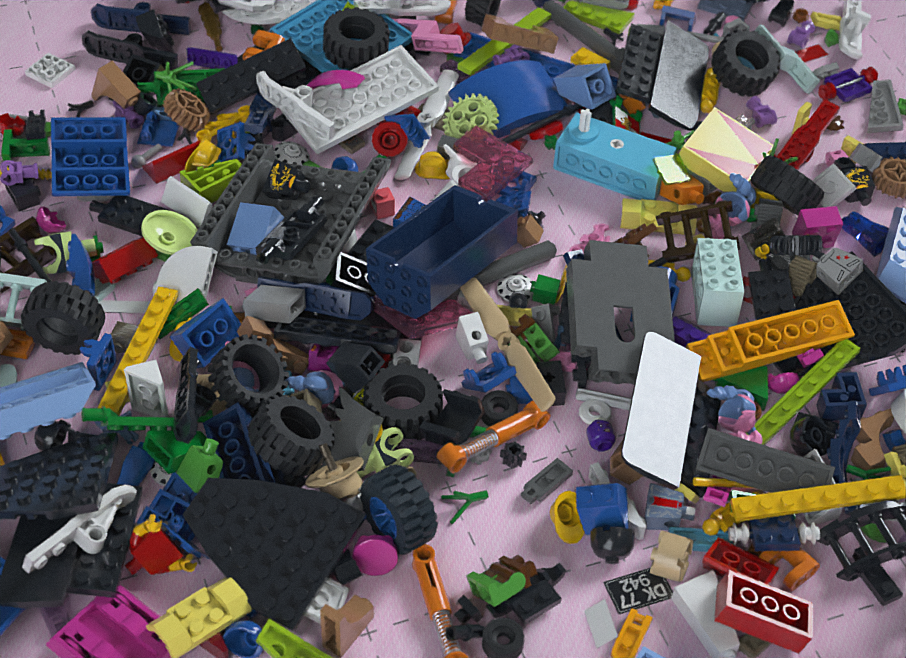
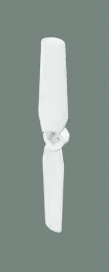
[394,69,459,180]

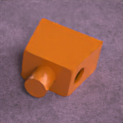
[659,174,704,205]

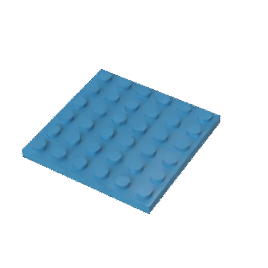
[270,0,413,73]

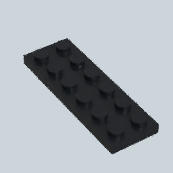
[196,38,307,115]

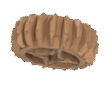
[163,89,210,132]
[872,157,906,199]

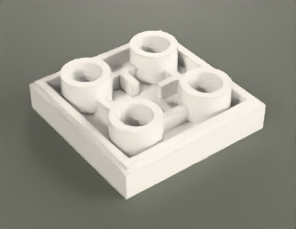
[25,53,75,88]

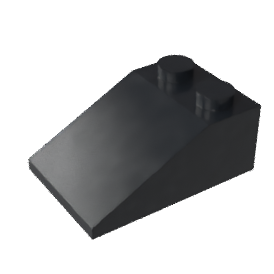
[108,54,165,109]
[326,252,382,302]

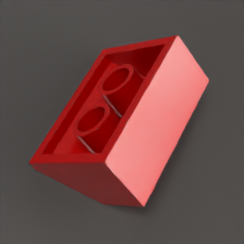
[92,237,158,285]

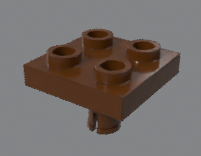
[614,223,657,257]

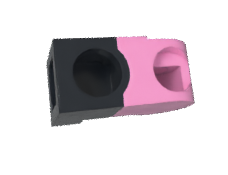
[825,150,856,170]

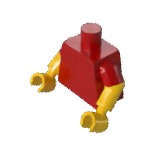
[125,514,198,575]

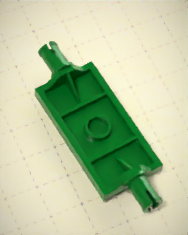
[137,68,225,107]
[81,406,213,431]

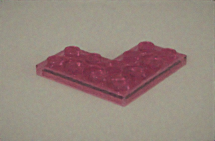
[453,126,533,202]
[370,294,471,339]

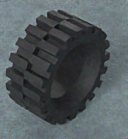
[208,334,289,414]

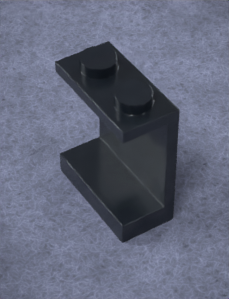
[419,389,485,446]

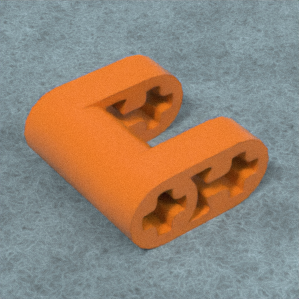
[242,30,285,60]
[759,547,820,591]

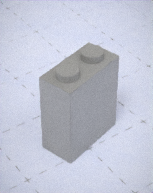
[243,285,306,323]

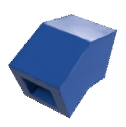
[882,429,906,451]

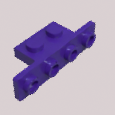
[186,47,238,69]

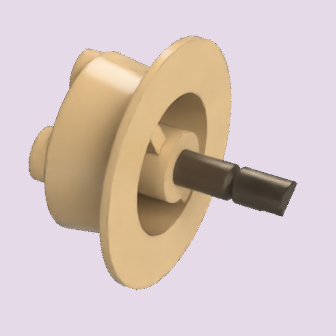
[305,443,364,499]

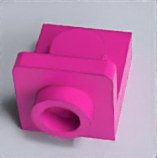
[797,348,824,368]

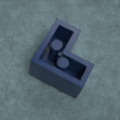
[816,372,867,421]

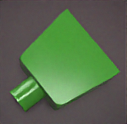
[177,438,223,493]

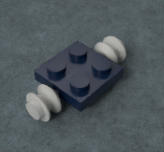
[728,514,820,551]

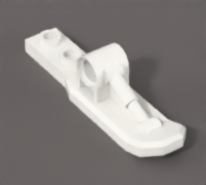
[353,0,451,16]
[839,0,871,59]
[256,71,335,140]
[22,485,137,574]

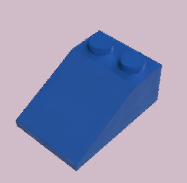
[169,298,241,368]

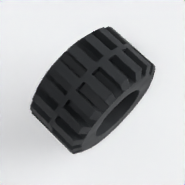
[465,0,501,26]

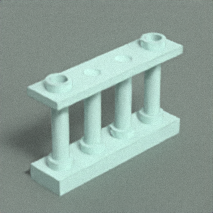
[0,273,47,331]

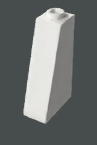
[672,570,740,658]

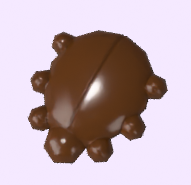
[826,115,844,131]
[702,190,725,205]

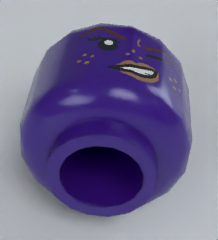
[586,420,616,452]

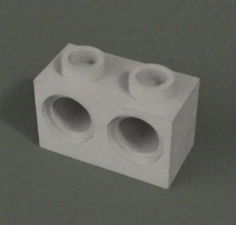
[388,339,421,366]

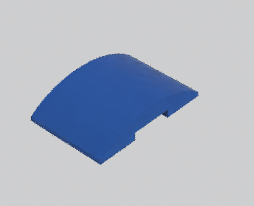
[448,60,568,144]
[51,117,130,197]

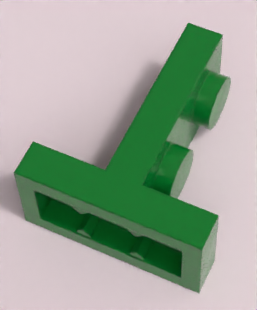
[1,129,50,168]

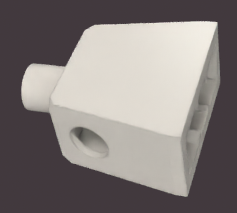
[455,312,489,364]

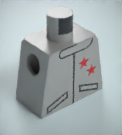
[812,248,863,295]

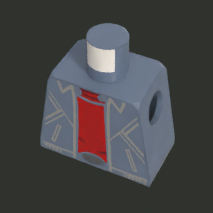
[644,483,695,530]

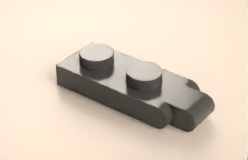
[520,458,573,504]

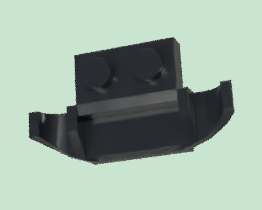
[486,563,566,625]

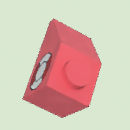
[369,187,395,219]

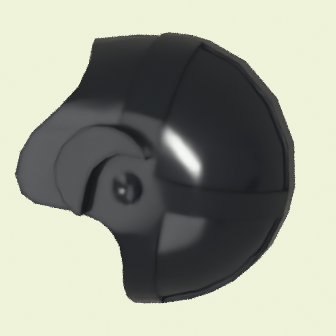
[34,419,75,451]

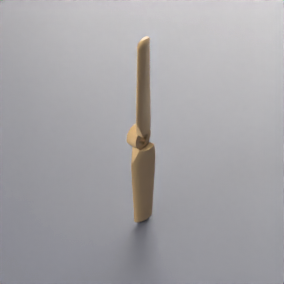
[460,277,555,412]

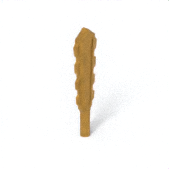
[198,1,223,52]

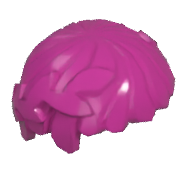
[36,206,66,233]
[768,372,799,394]

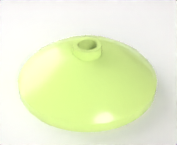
[141,210,198,255]

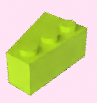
[179,159,242,203]

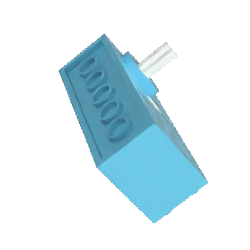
[553,109,677,200]

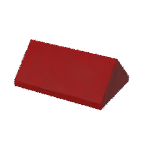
[142,140,201,184]
[702,537,779,586]

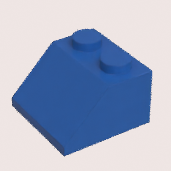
[576,483,628,535]

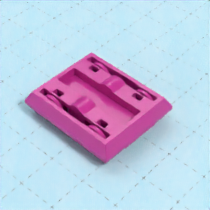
[46,584,171,658]

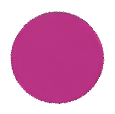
[353,535,398,576]

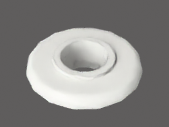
[579,399,611,425]

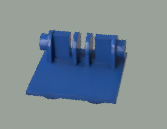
[137,111,179,147]
[384,114,430,148]
[496,191,532,218]
[162,515,210,560]

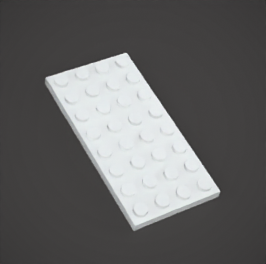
[281,45,439,154]

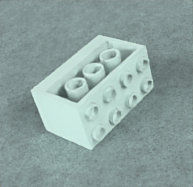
[691,238,744,327]

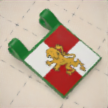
[610,95,643,135]

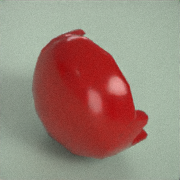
[0,113,26,137]

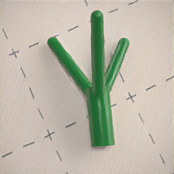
[846,464,891,480]
[441,490,489,524]

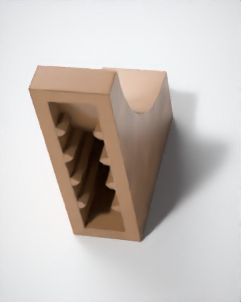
[91,61,140,109]
[320,594,374,658]

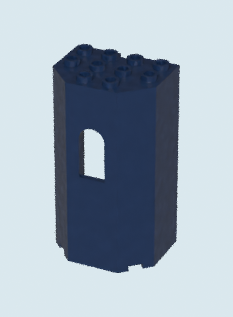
[366,185,518,319]

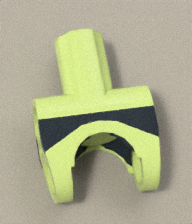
[34,231,97,274]
[357,427,414,478]

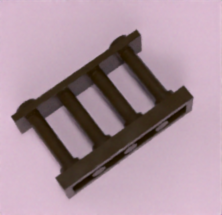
[656,200,741,263]
[0,216,57,293]

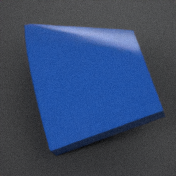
[136,472,197,524]

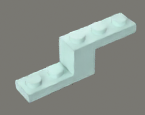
[755,24,820,94]

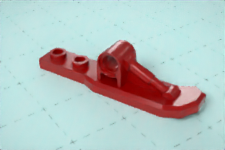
[776,99,840,170]

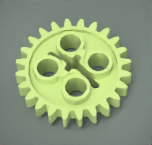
[442,93,499,145]

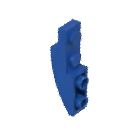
[66,234,95,297]

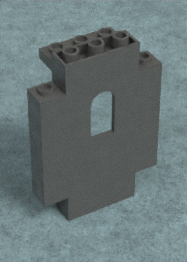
[566,240,675,385]

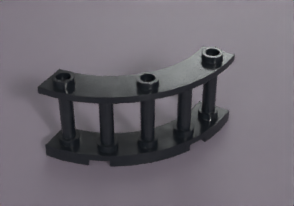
[816,499,906,582]

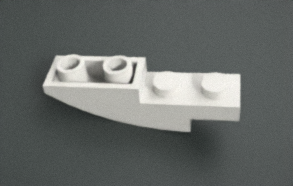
[588,462,647,540]

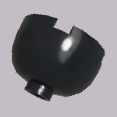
[789,416,831,457]
[590,527,635,564]

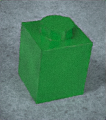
[530,274,561,305]

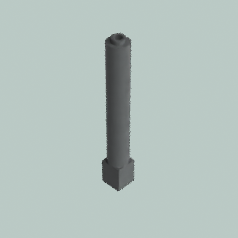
[543,0,625,74]
[436,240,557,308]

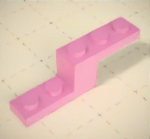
[391,18,464,54]

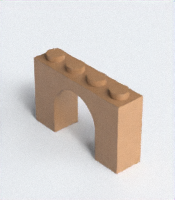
[481,14,559,54]

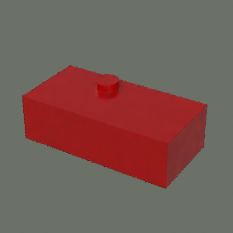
[714,570,813,654]

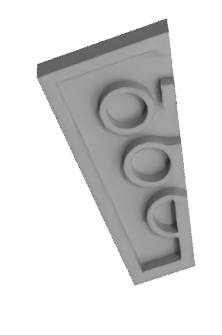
[867,80,903,133]

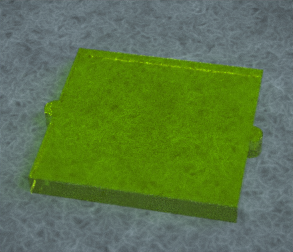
[652,154,692,185]

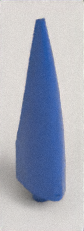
[117,442,155,486]

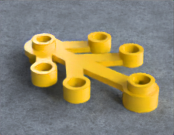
[196,105,250,142]

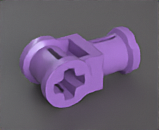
[787,20,815,49]
[493,45,530,66]
[746,96,777,128]
[113,100,144,129]
[0,160,39,185]

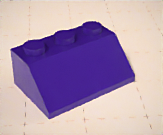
[672,316,712,348]

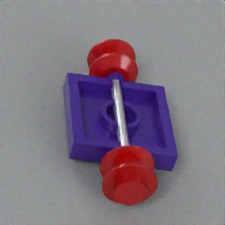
[818,67,878,103]

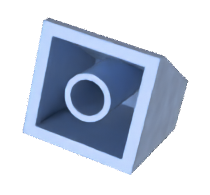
[554,63,616,110]
[227,202,285,255]

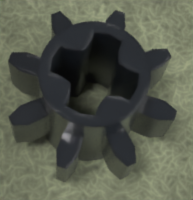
[500,441,527,469]

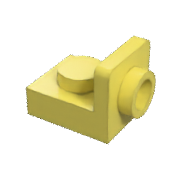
[841,135,863,164]

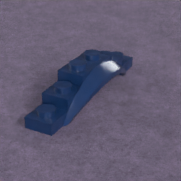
[827,401,861,517]

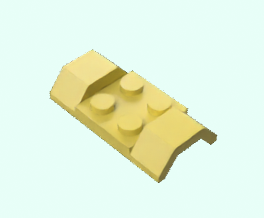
[620,198,697,236]
[146,577,252,658]

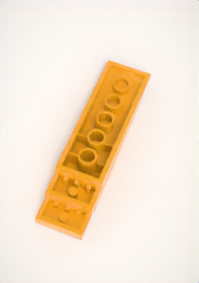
[685,300,855,382]

